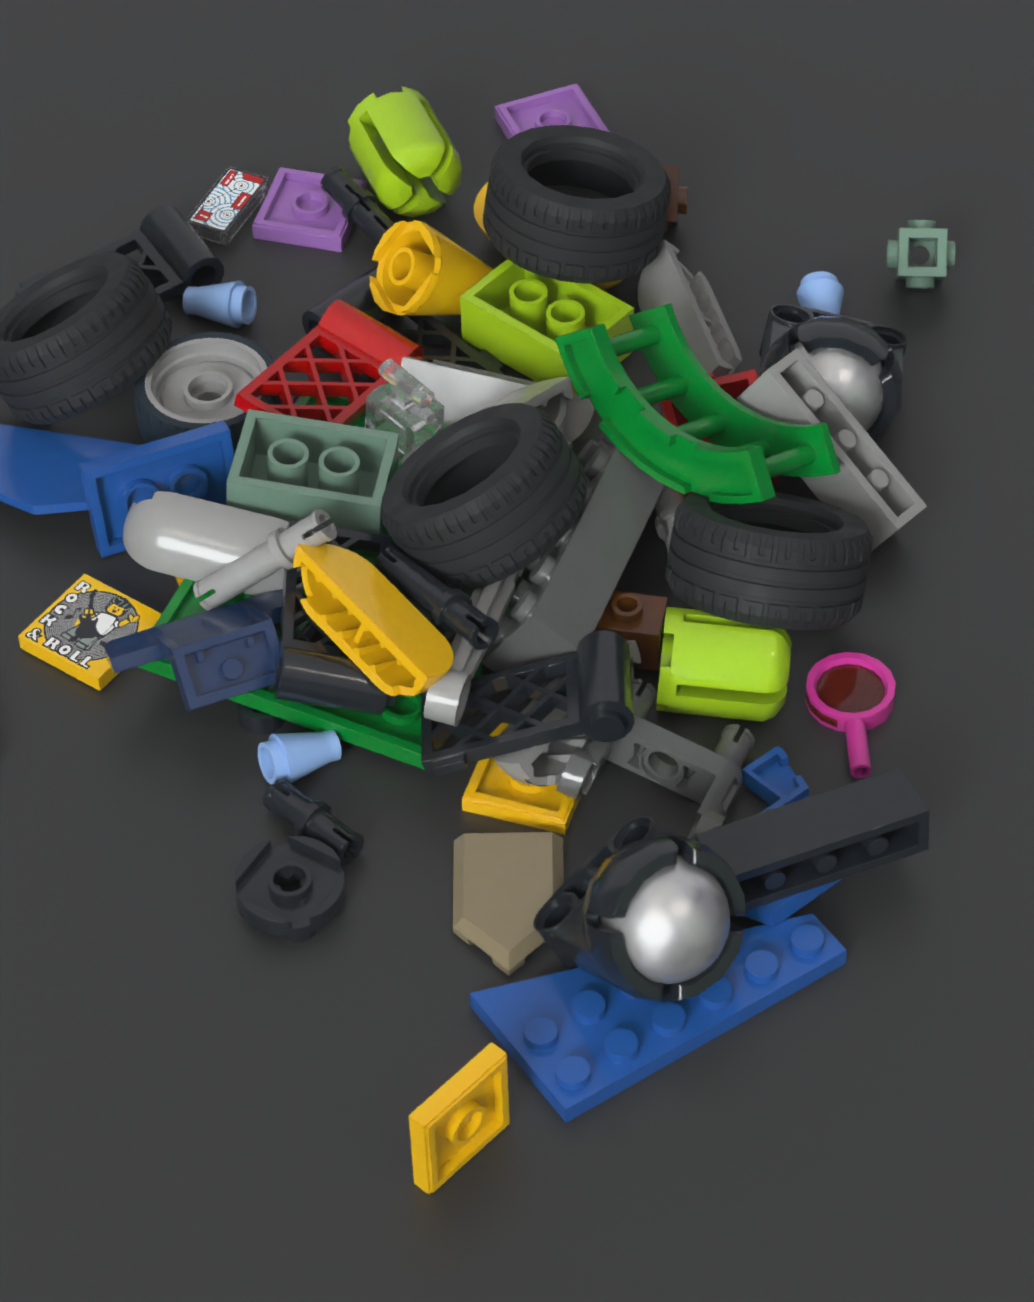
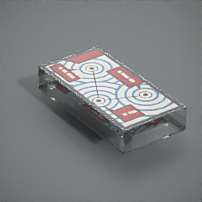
[186,166,270,246]

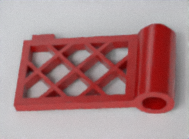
[234,299,426,425]

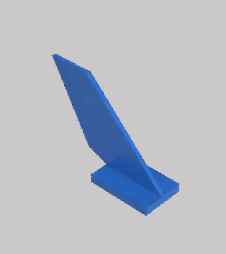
[0,420,234,558]

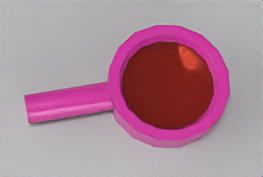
[805,652,896,779]

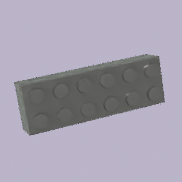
[481,432,665,698]

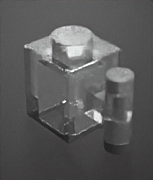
[365,358,444,461]

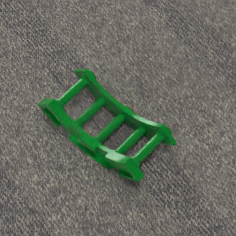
[555,303,841,504]

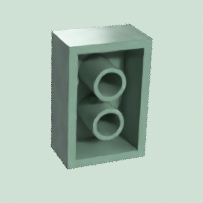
[226,409,400,535]

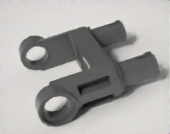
[556,679,755,840]

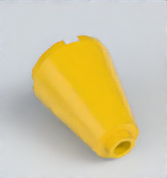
[369,220,494,316]

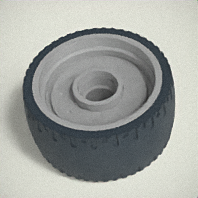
[135,332,282,455]

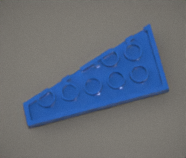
[469,913,847,1123]

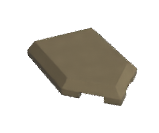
[453,832,564,976]

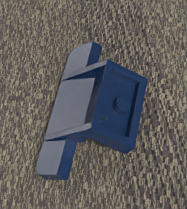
[104,589,299,712]

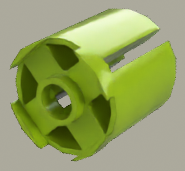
[348,86,463,218]
[656,607,792,722]

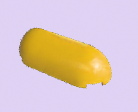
[293,543,454,696]

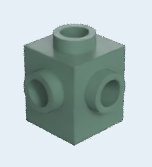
[887,220,955,289]

